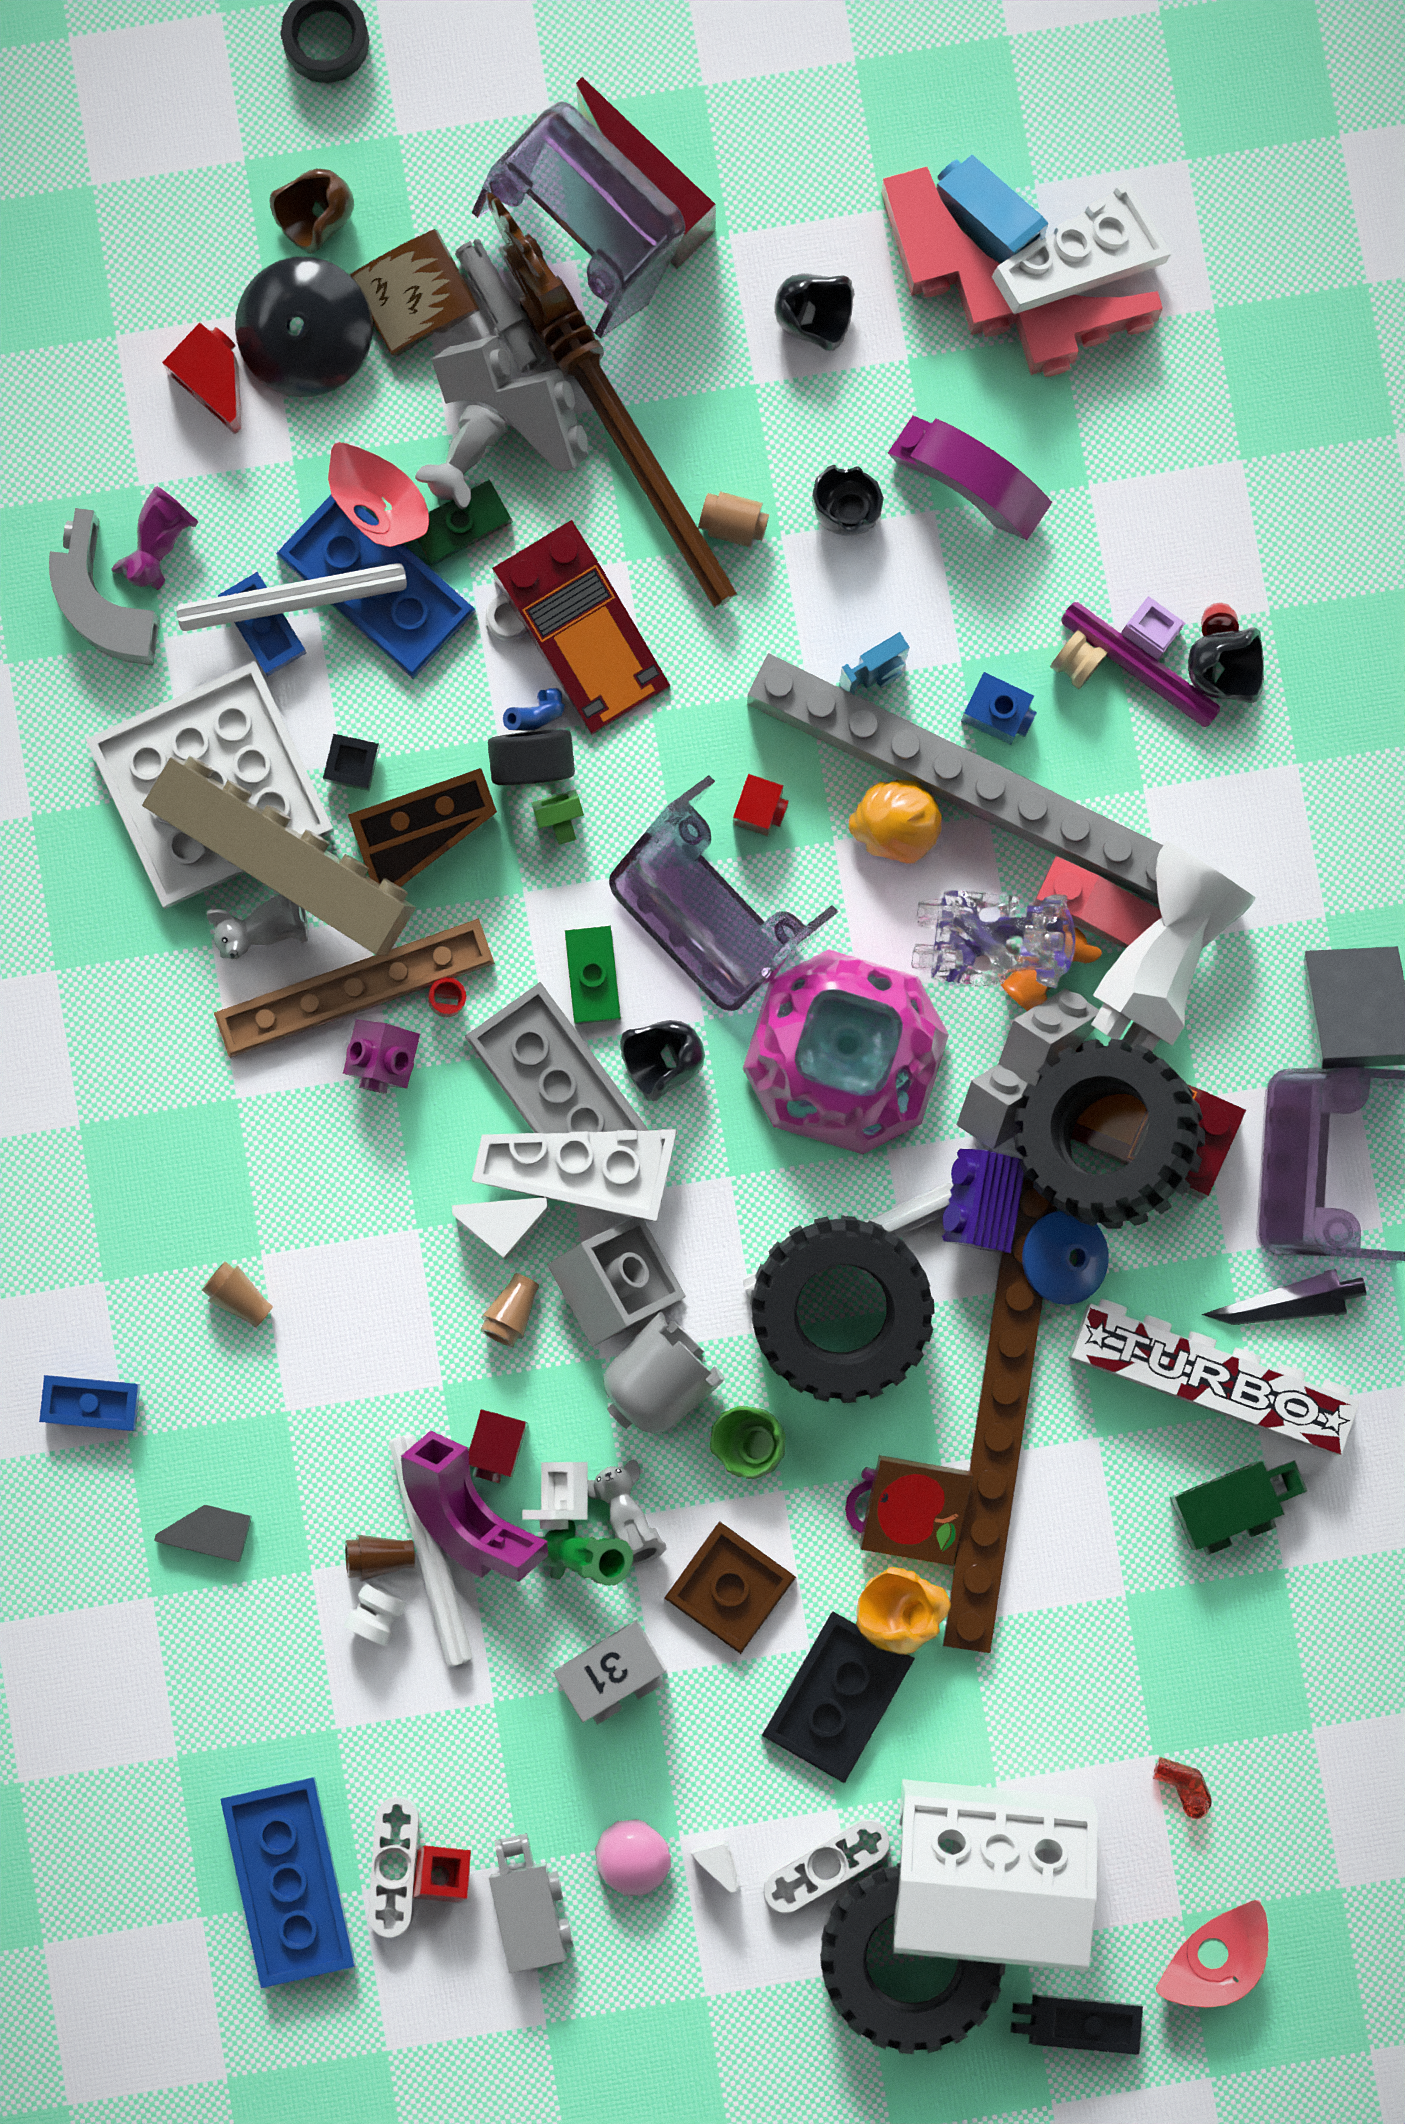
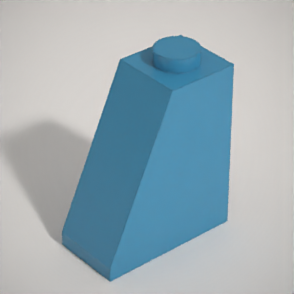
[936,154,1049,264]

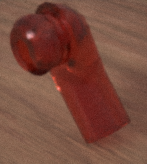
[1152,1756,1212,1819]

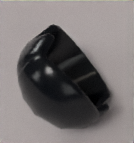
[812,465,884,536]

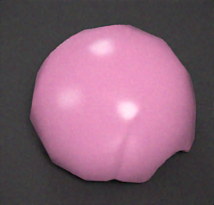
[595,1819,671,1896]

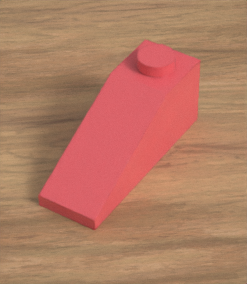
[1032,856,1162,948]

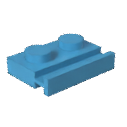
[839,631,910,695]

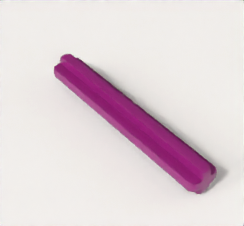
[1061,601,1221,727]

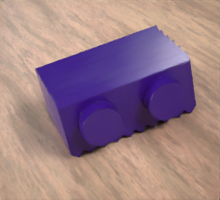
[942,1148,1025,1253]

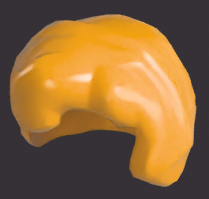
[848,779,942,864]
[856,1567,951,1654]

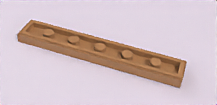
[214,918,495,1058]

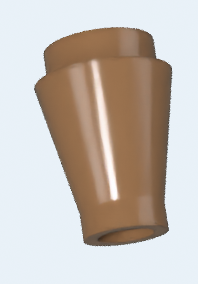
[201,1261,273,1328]
[480,1273,540,1347]

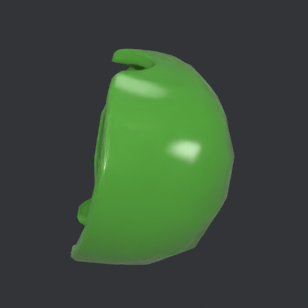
[710,1406,785,1479]

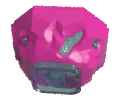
[742,949,949,1155]

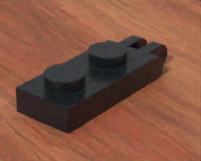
[1010,1994,1143,2055]

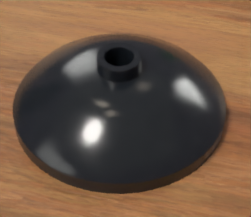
[235,256,373,397]

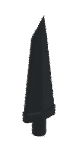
[1201,1269,1367,1325]

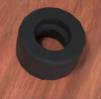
[487,730,575,785]

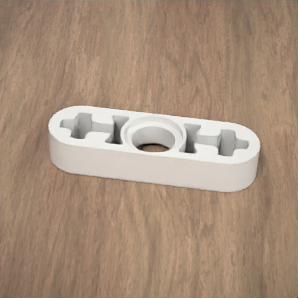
[368,1796,420,1938]
[764,1818,890,1913]

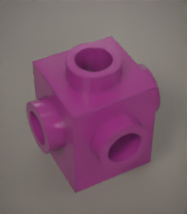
[343,1019,420,1094]

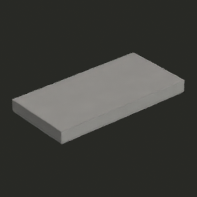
[465,981,648,1134]

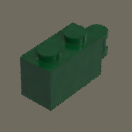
[1170,1460,1308,1555]

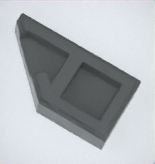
[154,1504,252,1562]

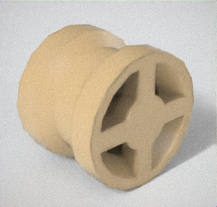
[1050,630,1107,689]

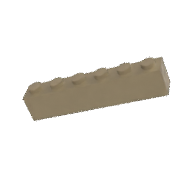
[142,755,416,956]

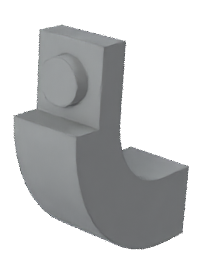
[49,508,160,665]

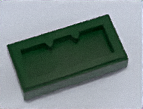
[416,479,513,567]

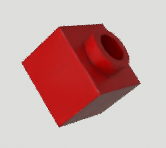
[733,774,789,836]
[413,1845,471,1903]

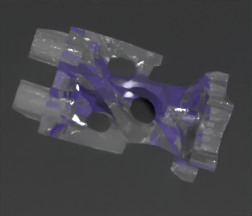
[911,890,1075,988]

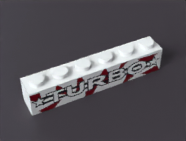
[1068,1299,1360,1456]

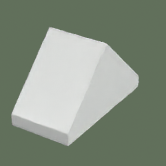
[452,1197,549,1260]

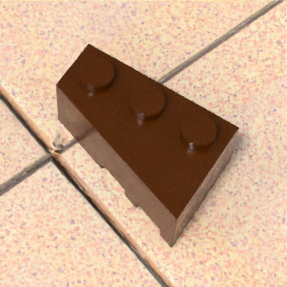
[348,768,497,887]

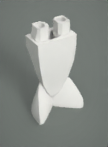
[1091,841,1256,1051]

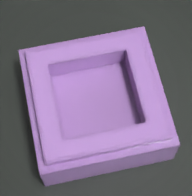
[1120,596,1186,661]

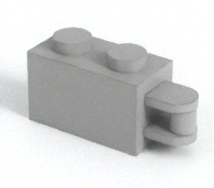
[489,1833,574,1974]

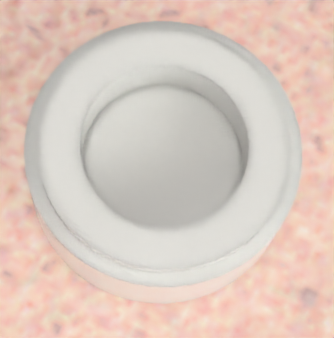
[485,594,527,641]

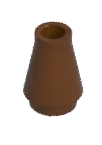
[345,1534,415,1582]

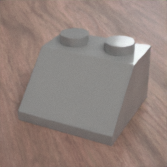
[547,1218,686,1347]

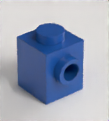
[961,672,1037,745]

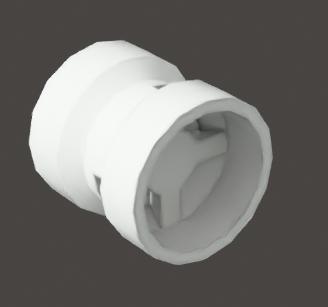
[343,1582,407,1646]

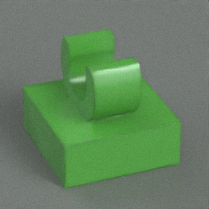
[531,789,584,845]

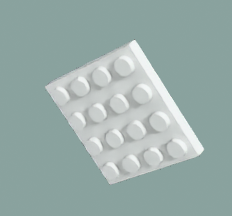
[85,661,335,909]

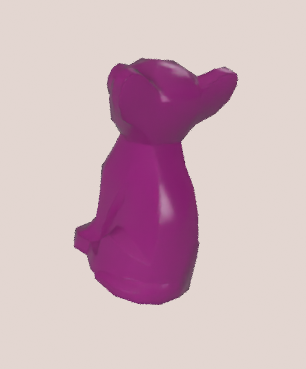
[111,486,199,590]

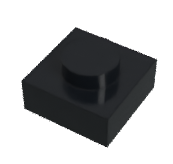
[323,733,380,791]

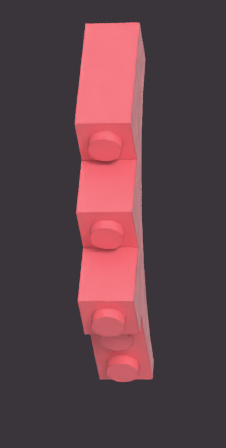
[881,166,1163,377]

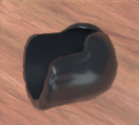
[774,273,855,351]
[1188,627,1264,703]
[620,1020,705,1101]

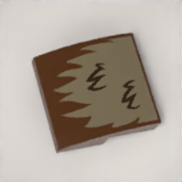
[350,229,480,356]

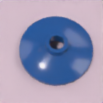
[1022,1211,1109,1305]

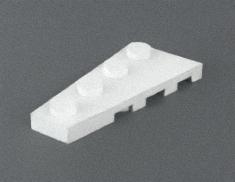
[992,180,1172,314]
[472,1129,677,1222]

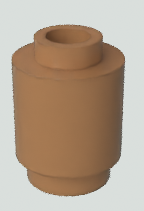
[698,491,769,548]

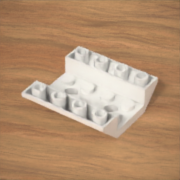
[893,1779,1098,1972]

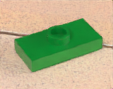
[564,925,621,1025]

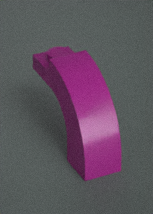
[887,415,1053,540]
[401,1430,548,1582]

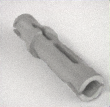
[455,239,547,372]

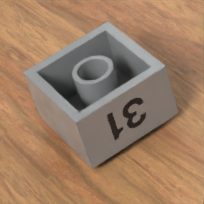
[553,1619,667,1725]

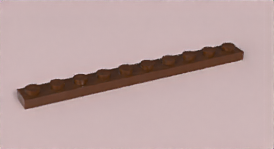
[942,1179,1056,1653]

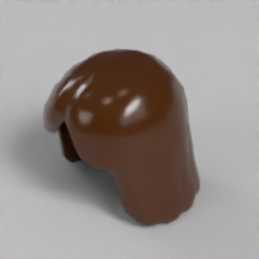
[269,168,355,253]

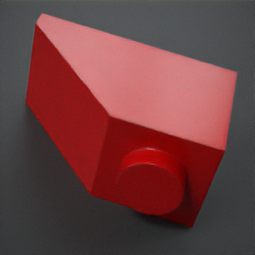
[162,322,241,434]

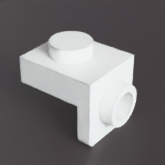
[522,1462,588,1529]

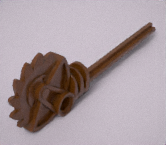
[486,192,737,609]

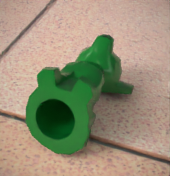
[540,1520,633,1586]

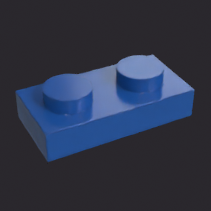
[218,571,307,677]
[39,1375,141,1431]

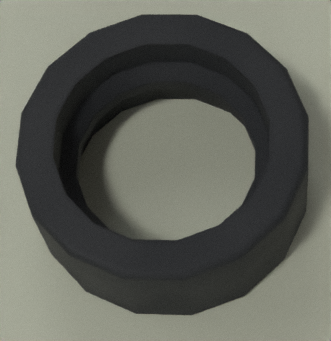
[280,0,370,84]

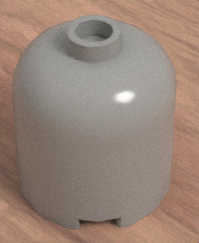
[603,1312,725,1434]

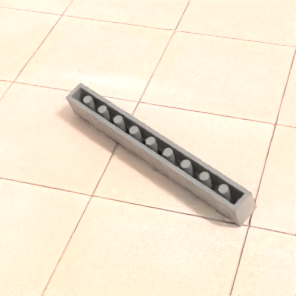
[747,653,1163,905]

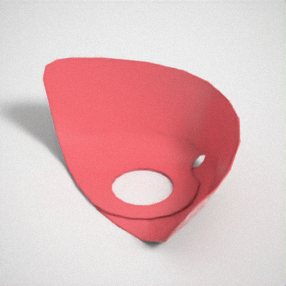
[328,442,429,547]
[1156,1900,1269,2008]

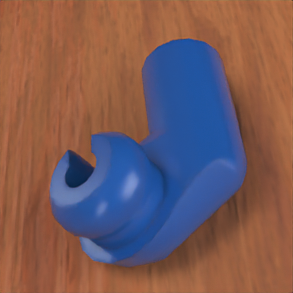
[503,688,565,731]

